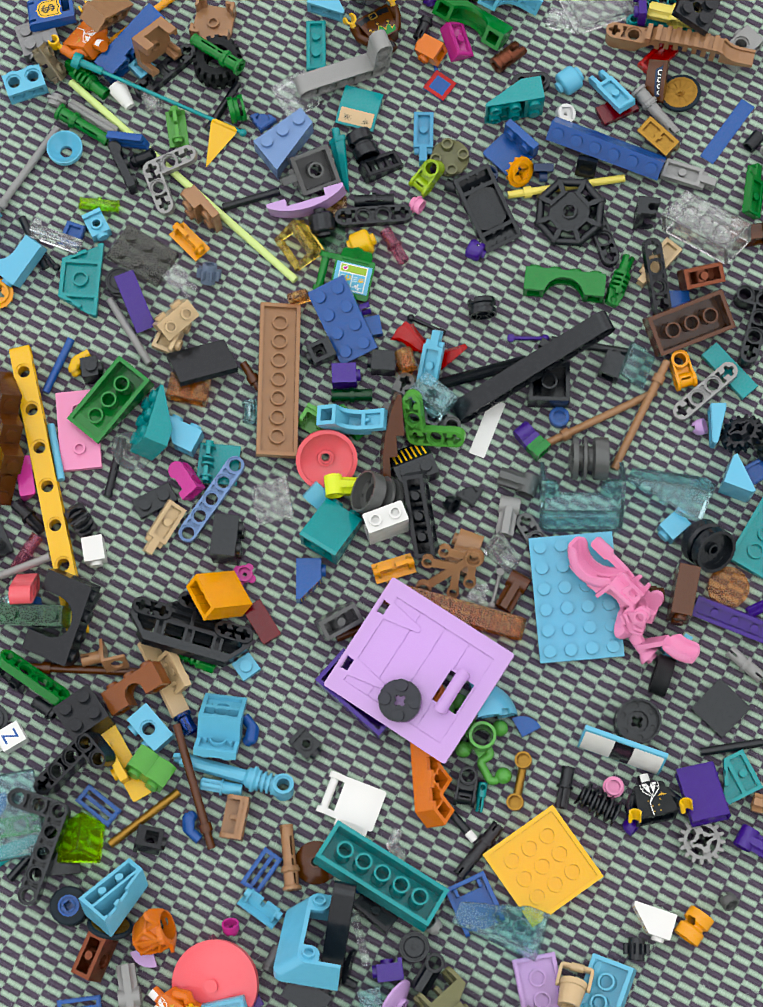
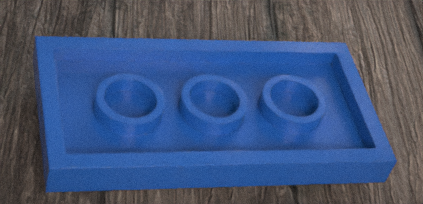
[307,275,379,363]

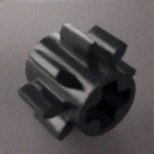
[623,937,650,961]

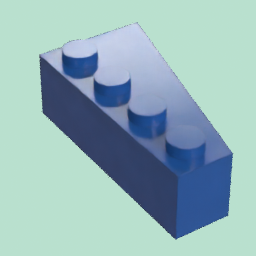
[94,3,165,85]

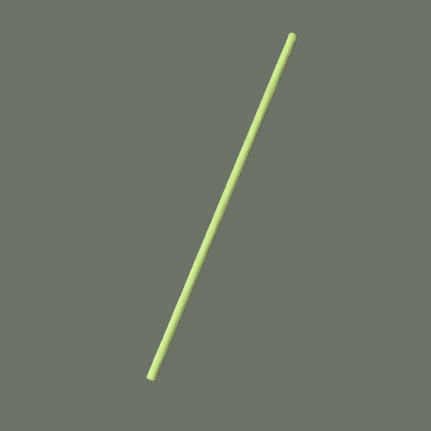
[68,79,299,283]

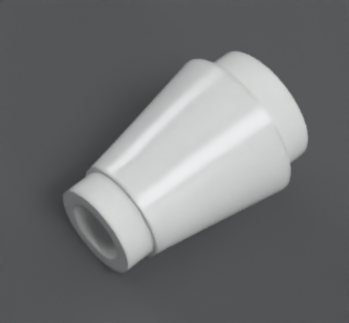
[109,81,135,110]

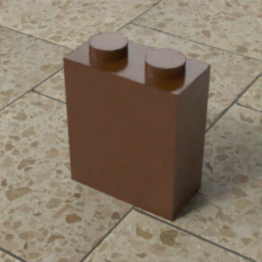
[666,563,701,626]

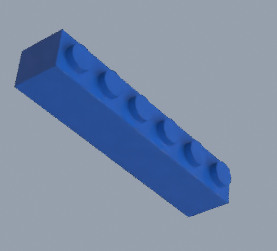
[546,116,667,181]

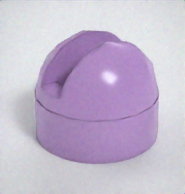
[691,418,708,435]

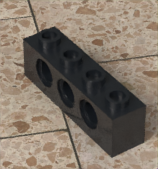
[402,470,439,559]

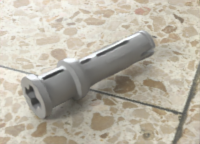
[631,84,680,136]

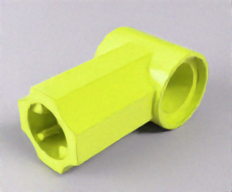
[324,473,358,499]

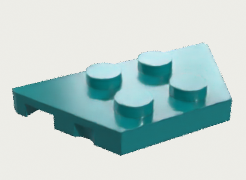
[58,243,105,318]

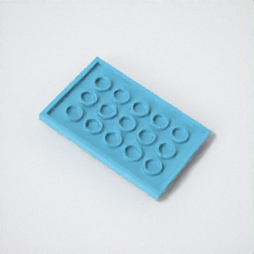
[528,531,625,664]

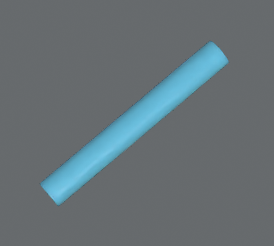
[47,423,65,482]

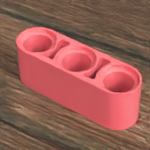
[8,573,40,605]

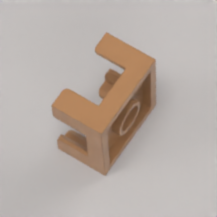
[189,0,237,40]
[131,16,182,77]

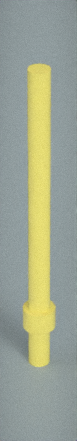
[507,174,625,199]

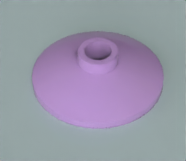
[382,979,411,1007]

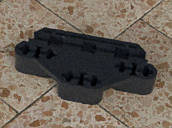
[129,591,253,667]

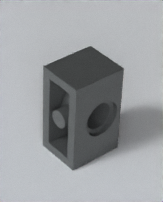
[313,601,364,641]

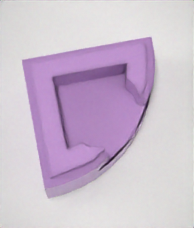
[130,950,158,968]

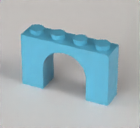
[0,213,48,288]

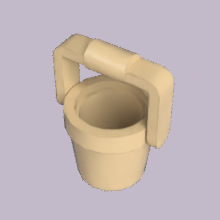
[555,962,594,1007]

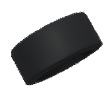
[648,654,676,697]

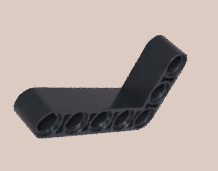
[7,788,71,906]

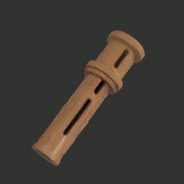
[279,824,302,892]

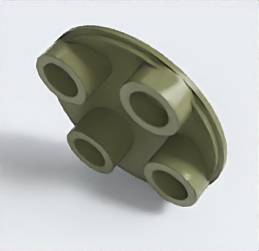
[430,138,469,177]

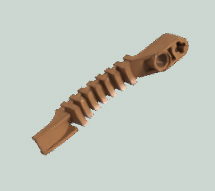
[605,22,756,68]

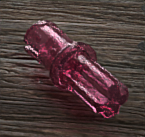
[380,227,409,265]
[10,532,43,567]

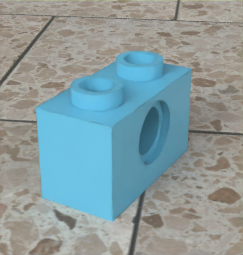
[126,703,176,754]

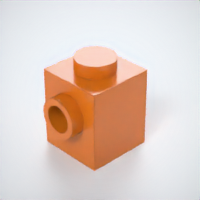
[414,33,448,67]

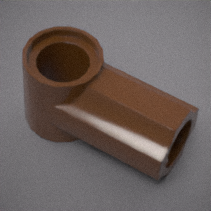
[495,569,532,614]

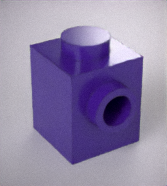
[331,362,361,389]

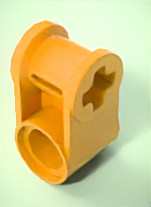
[669,350,698,392]

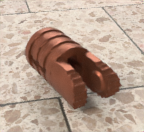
[489,41,527,73]

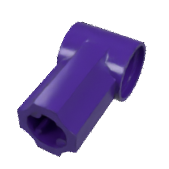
[733,824,763,859]

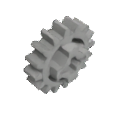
[677,822,726,865]

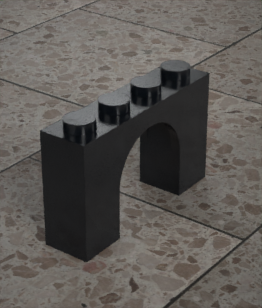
[22,569,101,667]

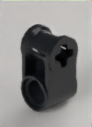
[453,766,478,809]

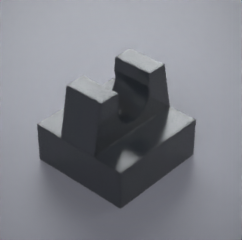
[575,154,598,179]

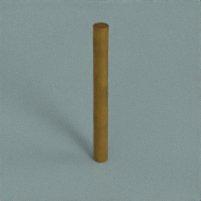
[107,788,181,848]

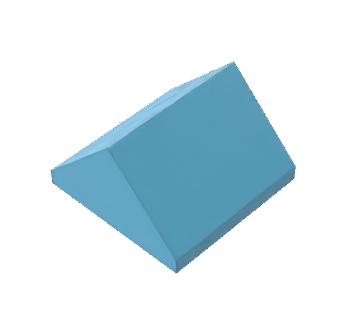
[718,453,756,503]

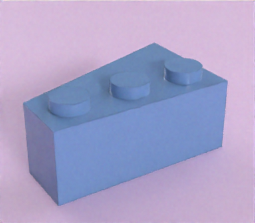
[253,108,314,179]

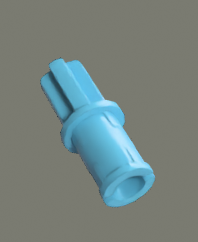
[200,777,243,796]

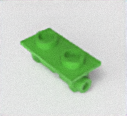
[165,105,189,149]

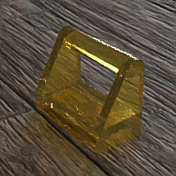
[274,220,325,272]

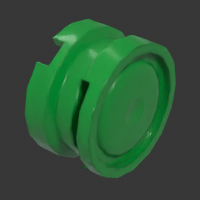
[226,94,248,124]

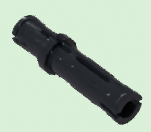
[453,820,504,880]

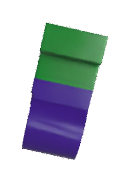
[512,421,551,462]

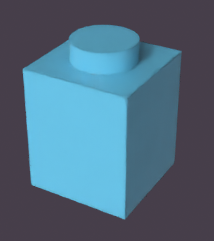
[657,509,692,544]

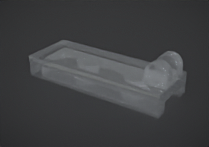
[29,218,83,254]

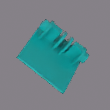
[197,440,241,486]

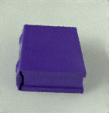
[675,761,731,827]

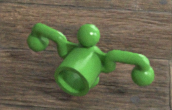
[449,694,512,785]

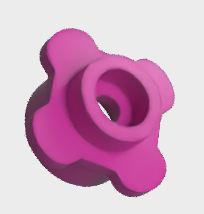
[233,563,256,585]

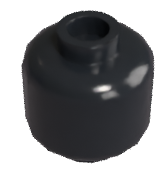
[308,208,336,238]

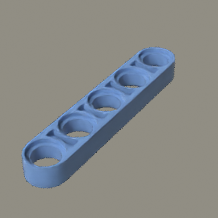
[178,456,245,543]

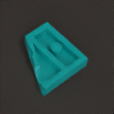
[722,749,763,805]

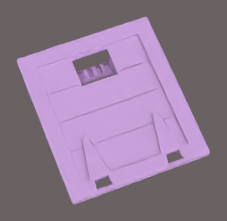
[324,578,514,764]

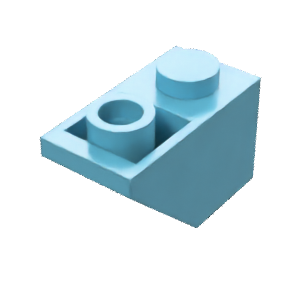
[170,414,204,457]

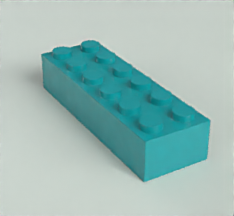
[312,820,449,932]

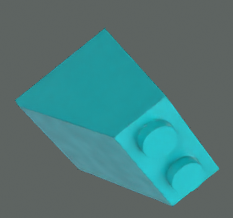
[299,498,363,565]

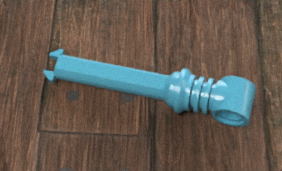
[173,753,294,801]

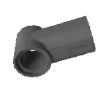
[497,467,541,498]

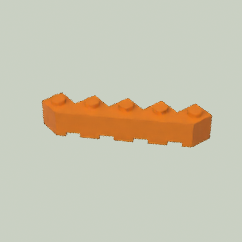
[410,685,455,828]

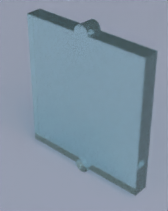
[619,342,655,389]

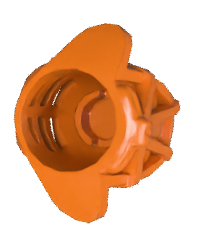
[132,908,177,956]

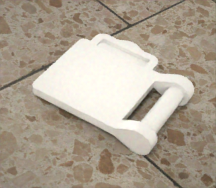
[316,771,386,836]

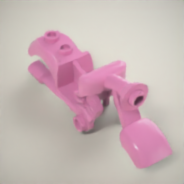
[567,536,700,665]

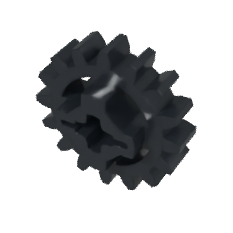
[719,414,763,454]

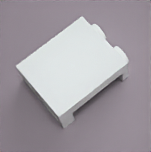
[362,500,409,545]

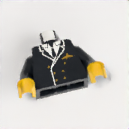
[624,773,693,827]

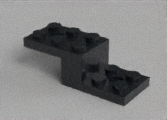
[672,0,721,36]

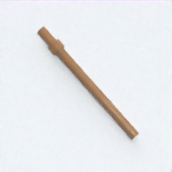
[610,359,671,471]
[546,391,658,446]

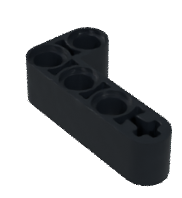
[733,285,763,369]
[33,731,116,795]

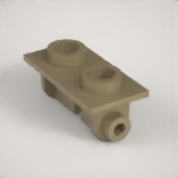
[32,42,68,84]

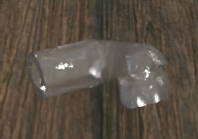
[386,827,405,859]

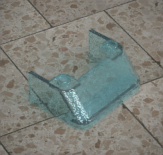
[539,462,626,532]

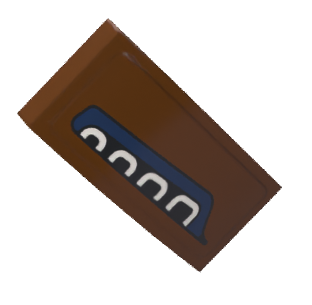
[645,59,670,103]

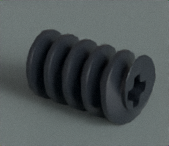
[574,783,622,827]

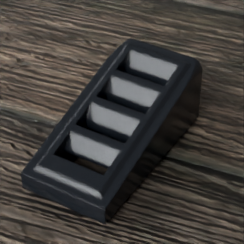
[358,150,404,184]

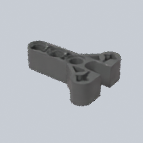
[381,372,461,438]

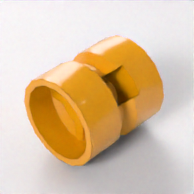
[674,905,714,947]

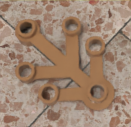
[415,543,485,599]

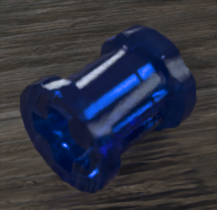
[173,710,198,737]

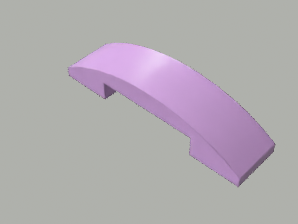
[266,182,346,218]

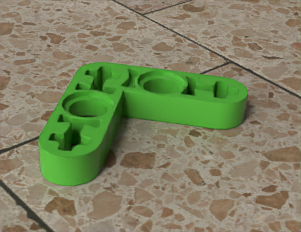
[402,389,466,448]

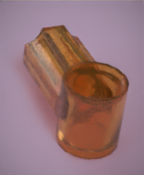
[394,346,418,375]

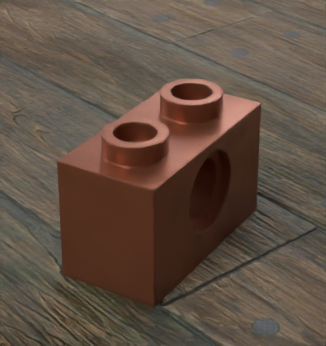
[676,261,726,290]
[71,931,118,983]

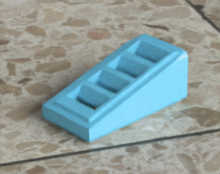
[707,403,727,448]

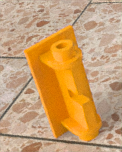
[169,222,210,262]
[371,553,417,584]

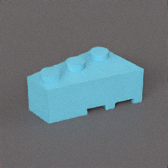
[78,858,148,937]

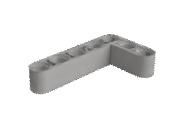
[293,29,393,100]

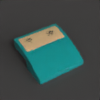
[335,85,384,132]

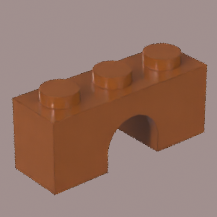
[100,660,171,716]

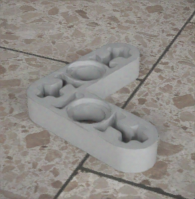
[142,145,198,216]

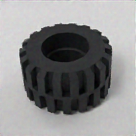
[192,35,242,90]

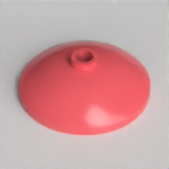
[296,429,358,488]

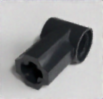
[410,953,445,997]

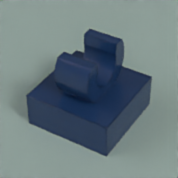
[533,163,554,182]

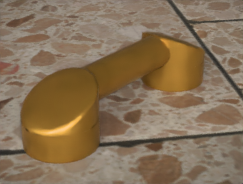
[506,751,532,811]

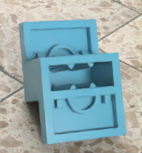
[193,693,247,761]

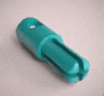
[475,782,488,813]

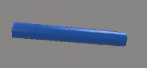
[42,337,75,394]

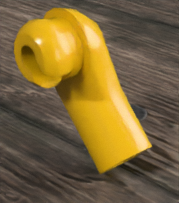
[68,349,91,377]

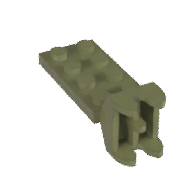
[412,966,469,1007]

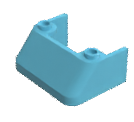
[273,893,341,991]

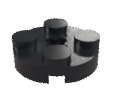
[378,679,422,723]

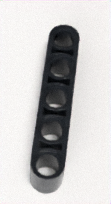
[321,880,357,986]

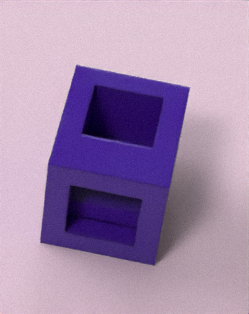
[372,957,404,983]

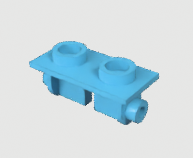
[237,888,283,930]

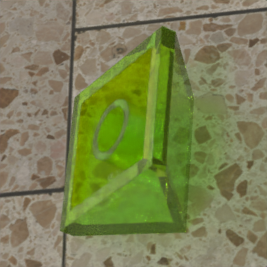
[57,812,106,863]

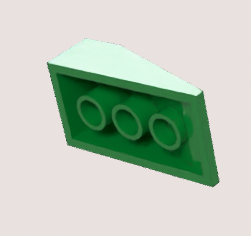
[67,356,154,444]

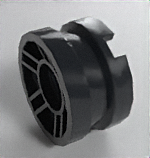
[467,295,497,321]

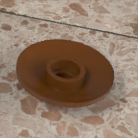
[296,841,333,885]

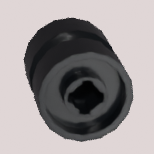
[346,127,380,164]

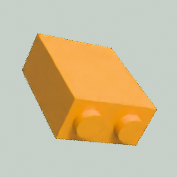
[186,570,252,621]

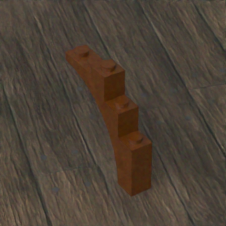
[0,371,25,506]

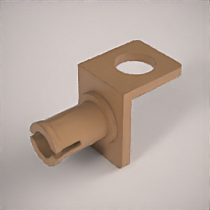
[80,638,130,673]

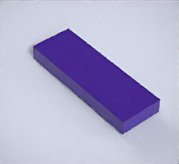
[114,270,154,334]

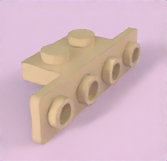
[137,642,191,718]

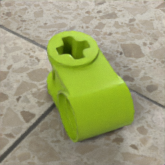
[408,159,445,198]

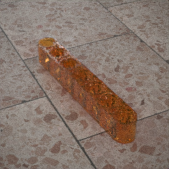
[383,581,527,640]

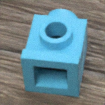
[81,207,112,243]

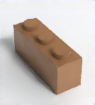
[79,0,134,33]

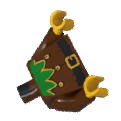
[342,0,401,53]

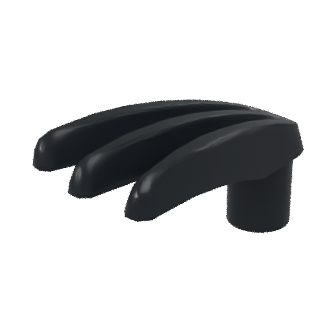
[342,949,358,990]

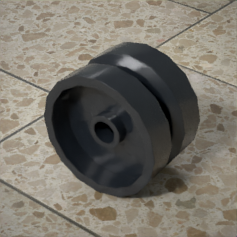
[681,519,736,573]

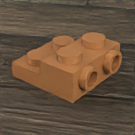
[180,185,223,233]

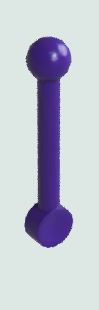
[507,334,549,343]

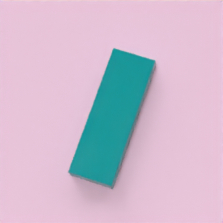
[306,21,326,72]
[701,342,758,400]

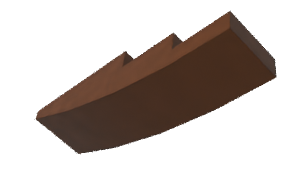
[380,392,405,477]

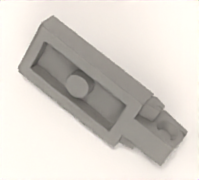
[660,158,717,190]

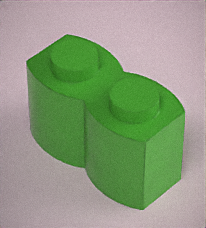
[125,744,177,793]

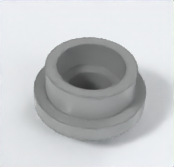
[47,92,66,108]

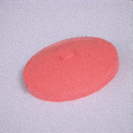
[172,939,259,1007]

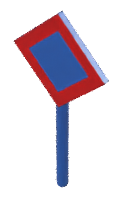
[423,65,457,102]

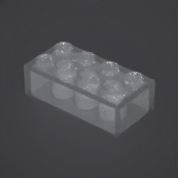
[661,190,751,265]

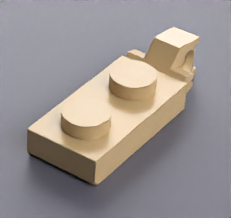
[636,237,683,288]
[142,499,187,555]

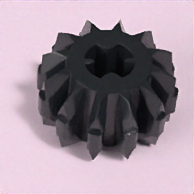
[65,502,97,538]

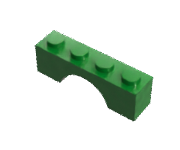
[432,0,513,51]
[523,264,606,304]

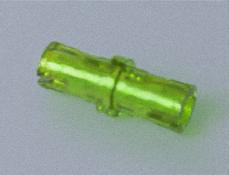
[79,197,120,213]

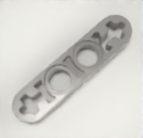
[673,362,738,422]

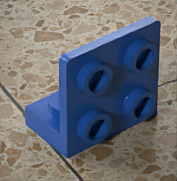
[483,118,539,176]

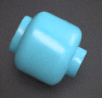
[554,66,584,95]

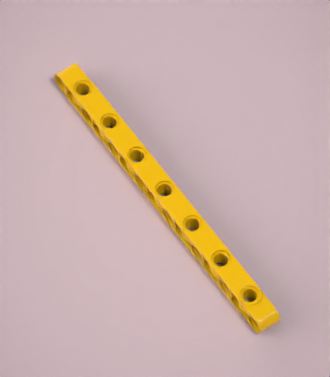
[9,345,89,633]

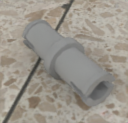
[725,645,763,683]

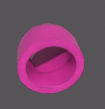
[221,918,240,937]

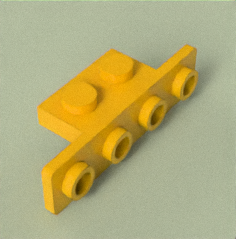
[101,724,152,802]

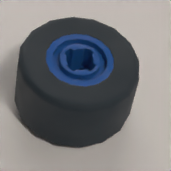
[49,886,87,927]

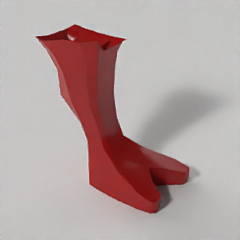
[390,321,468,370]

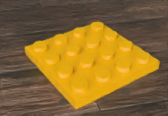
[482,805,604,927]

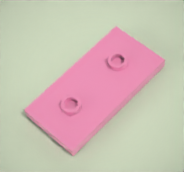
[55,389,103,473]

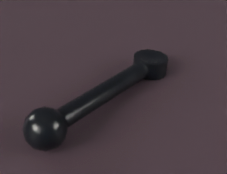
[34,238,60,271]
[407,314,446,336]

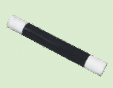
[450,811,478,843]

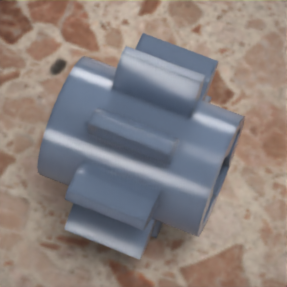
[196,261,222,286]

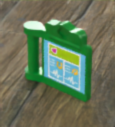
[312,247,376,302]

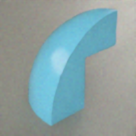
[468,681,518,720]

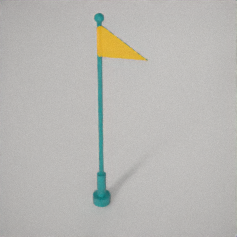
[70,52,247,167]

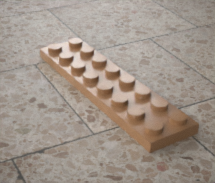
[255,302,301,459]

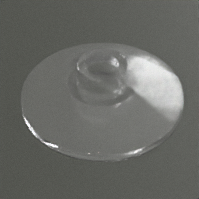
[112,431,150,471]

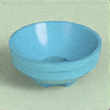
[47,130,83,166]

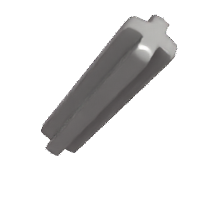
[67,99,119,133]

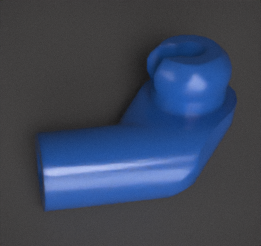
[242,714,260,747]
[182,811,203,844]

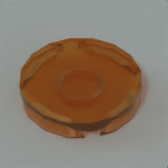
[707,567,750,608]

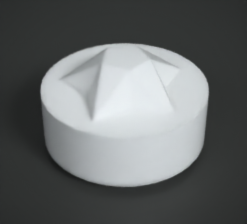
[555,103,576,122]

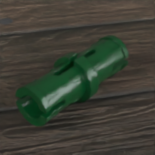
[331,387,372,403]

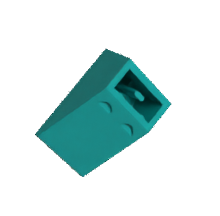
[484,76,545,124]
[130,384,172,461]

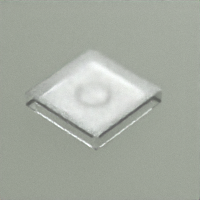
[270,69,324,117]

